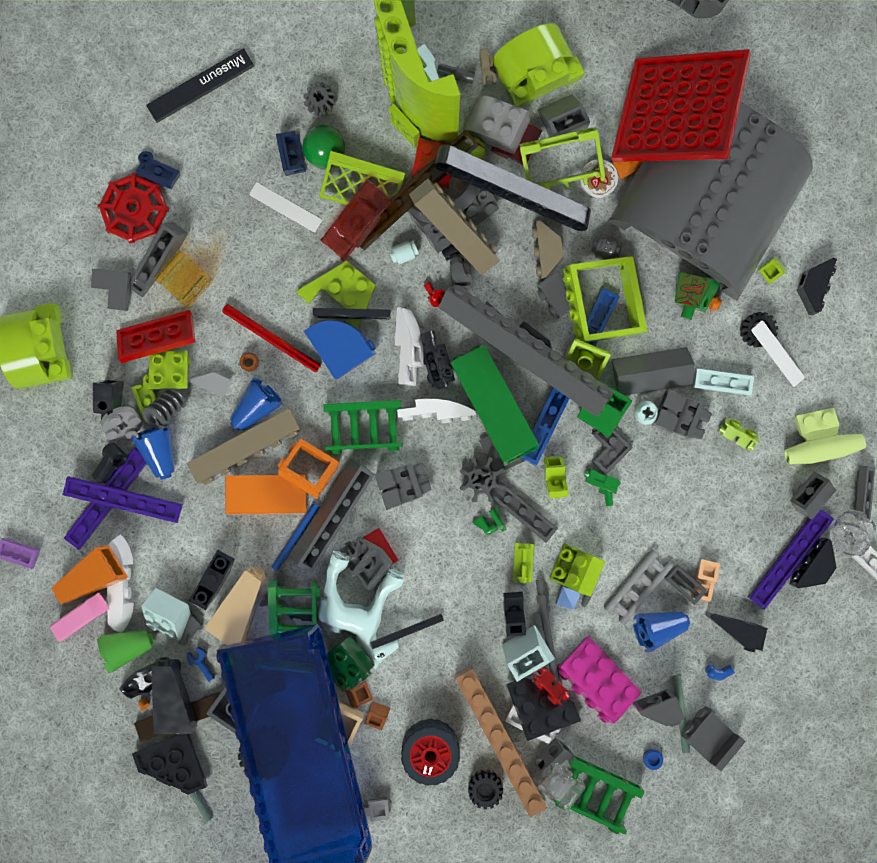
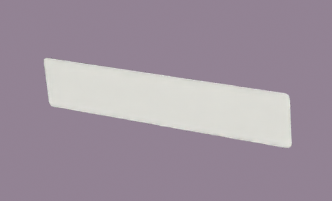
[249,182,322,232]
[751,321,804,387]

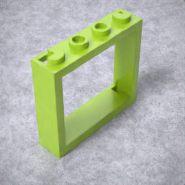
[562,256,648,343]

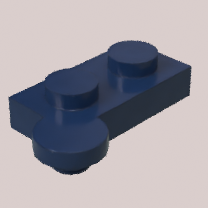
[136,151,180,190]

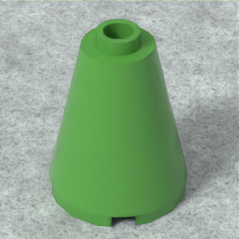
[97,629,155,673]

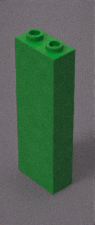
[450,344,539,466]

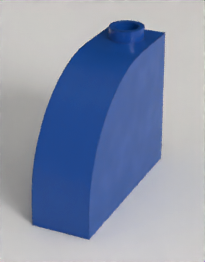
[304,320,376,380]

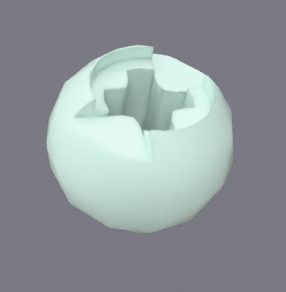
[634,401,659,425]

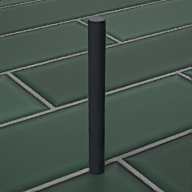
[370,614,444,650]

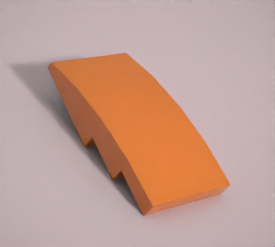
[225,475,306,514]

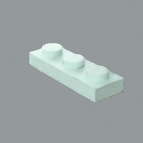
[693,369,754,396]

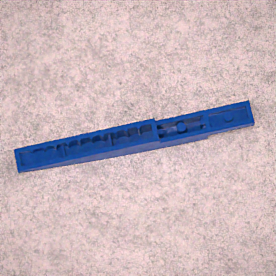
[521,288,620,466]

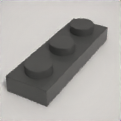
[853,465,875,525]

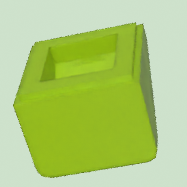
[758,256,787,285]

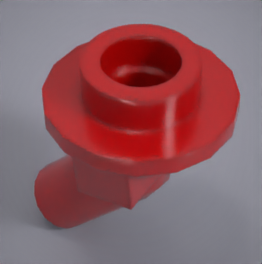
[423,281,445,307]

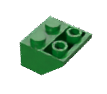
[577,380,632,438]

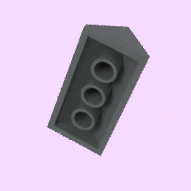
[611,347,695,396]

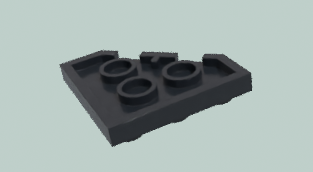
[506,677,581,741]
[132,734,208,795]

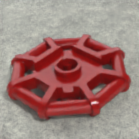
[97,172,169,243]

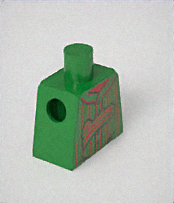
[674,272,720,320]

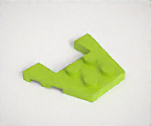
[296,261,376,328]

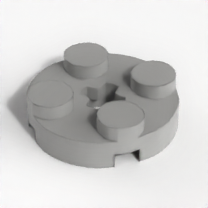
[101,407,142,440]

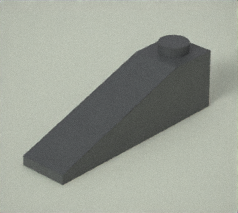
[130,222,189,297]

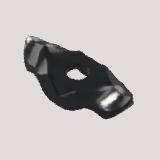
[119,659,181,699]

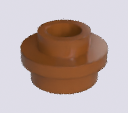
[239,352,259,372]

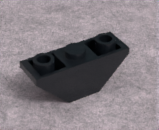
[797,258,837,316]
[790,538,837,589]
[189,549,235,610]

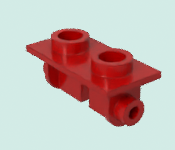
[533,667,570,705]

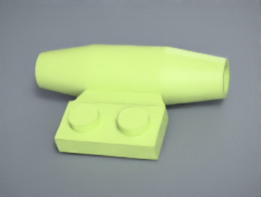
[784,408,866,465]

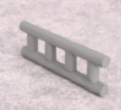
[604,549,673,626]

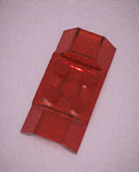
[320,180,392,262]

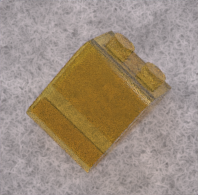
[154,250,214,309]

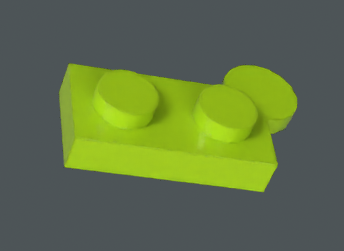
[131,374,157,423]

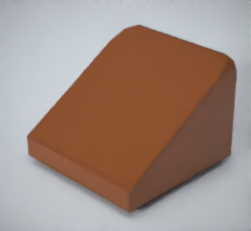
[345,681,373,708]
[364,701,390,730]

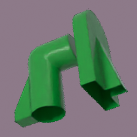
[472,507,507,535]

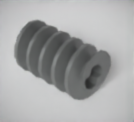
[142,389,187,429]

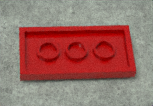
[116,310,196,363]

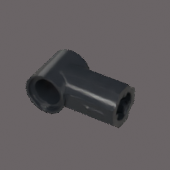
[92,443,127,484]

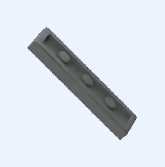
[491,480,558,543]

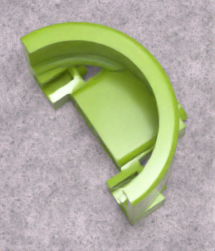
[492,23,585,108]
[0,302,73,389]

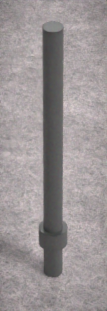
[535,579,559,686]

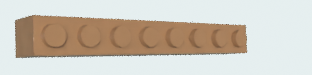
[455,665,547,818]

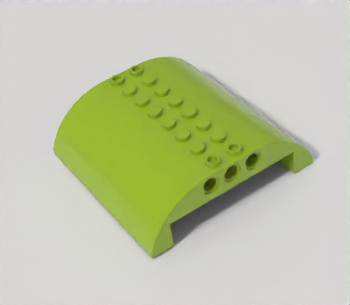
[374,0,460,144]

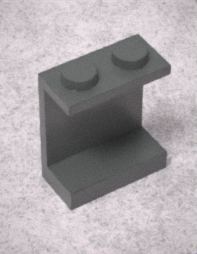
[680,706,746,771]

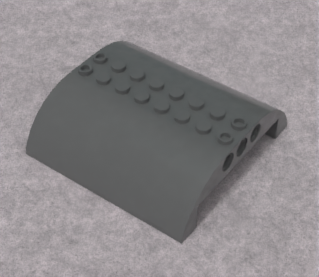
[608,102,813,301]

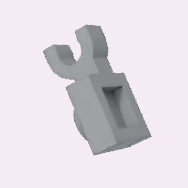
[355,797,390,822]

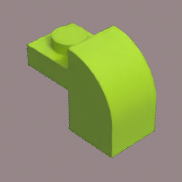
[543,456,569,499]

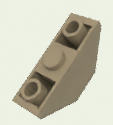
[532,221,563,281]

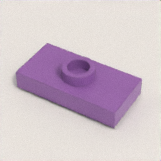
[0,538,40,569]

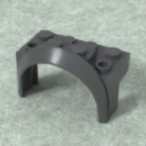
[407,183,499,253]

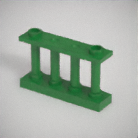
[323,400,403,454]
[268,580,322,661]
[552,756,645,835]

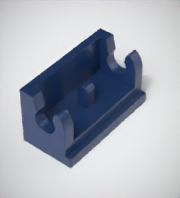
[276,131,306,176]

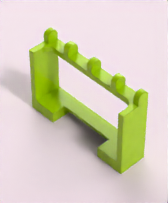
[519,127,605,190]

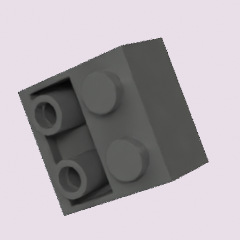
[537,94,590,137]

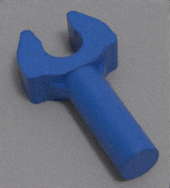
[187,647,215,682]

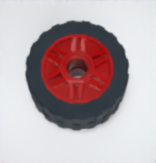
[401,719,460,786]

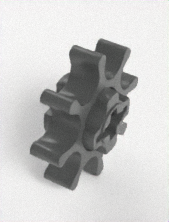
[460,457,506,503]

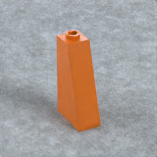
[51,545,128,604]

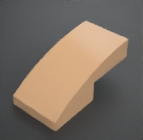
[691,559,720,602]

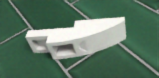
[394,307,423,386]
[397,399,476,424]

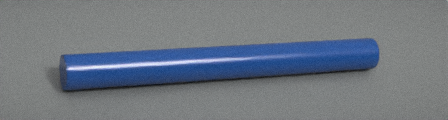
[271,503,320,571]

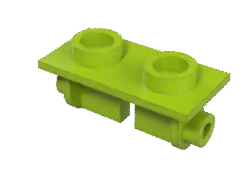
[718,418,760,450]
[513,543,534,583]

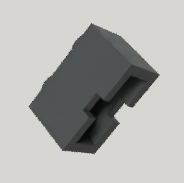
[537,272,570,319]

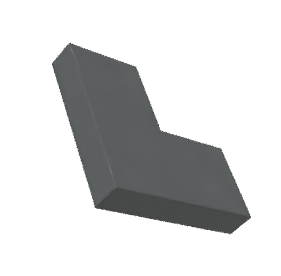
[91,269,131,311]
[592,430,633,475]

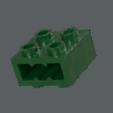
[318,635,375,692]

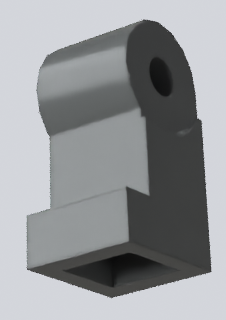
[534,738,574,778]

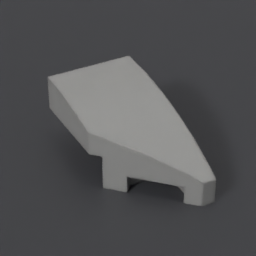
[189,372,231,397]

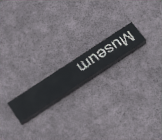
[146,48,255,123]

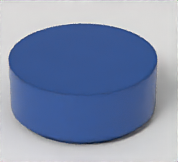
[643,749,663,770]

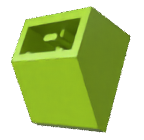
[549,543,606,597]

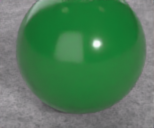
[302,125,345,169]

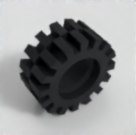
[740,312,778,348]
[468,770,503,810]

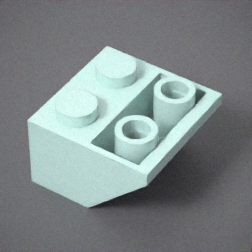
[141,588,190,641]
[502,625,555,682]

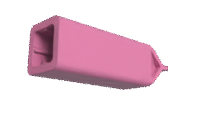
[50,592,110,642]

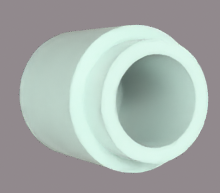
[389,240,419,265]

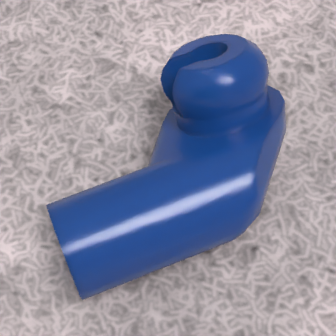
[705,665,735,681]

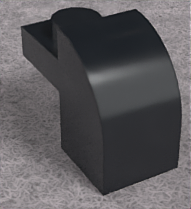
[503,591,526,637]

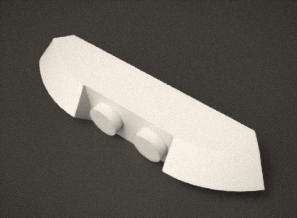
[107,534,134,632]

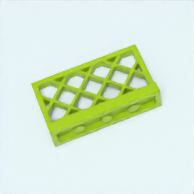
[319,151,405,213]

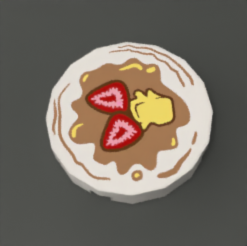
[580,160,618,198]

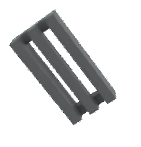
[665,564,708,605]

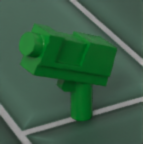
[584,469,621,506]

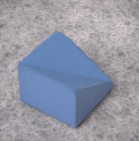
[555,585,581,609]

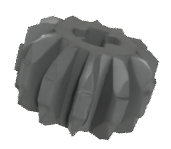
[304,82,336,117]

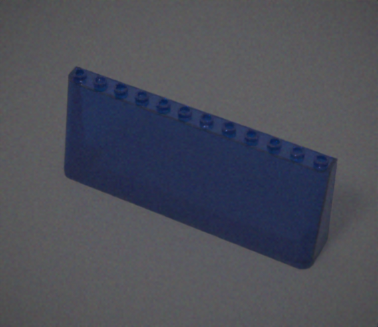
[216,624,372,863]

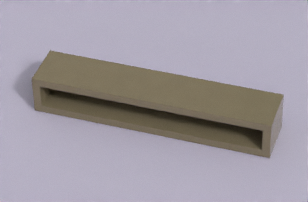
[409,179,500,275]
[186,408,302,485]

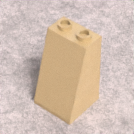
[204,566,268,651]

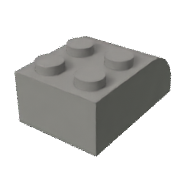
[463,96,530,154]

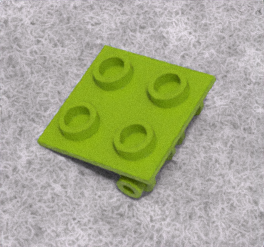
[148,351,191,389]

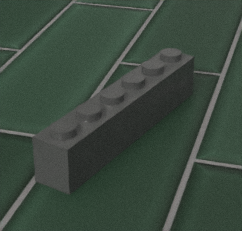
[289,459,375,572]

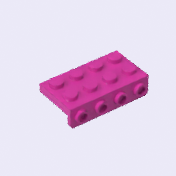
[557,636,642,724]

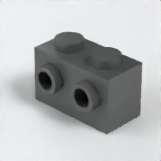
[790,471,836,520]

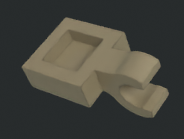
[479,48,496,86]

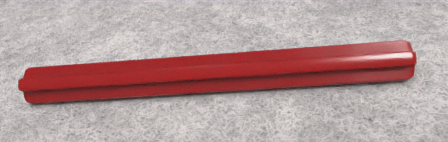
[222,304,321,373]

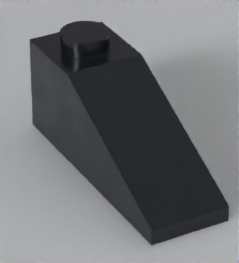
[705,612,768,652]

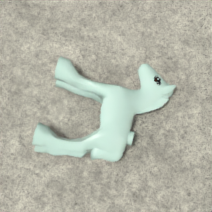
[317,550,405,670]

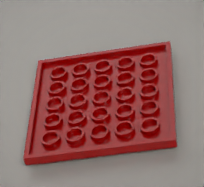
[611,49,751,162]

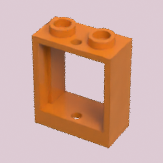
[278,438,340,499]

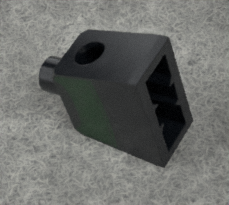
[92,380,124,420]

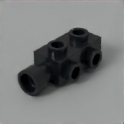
[420,330,455,389]

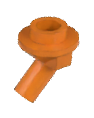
[709,294,722,313]

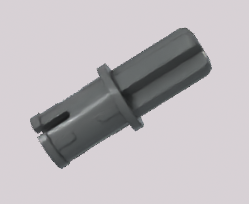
[437,63,475,84]

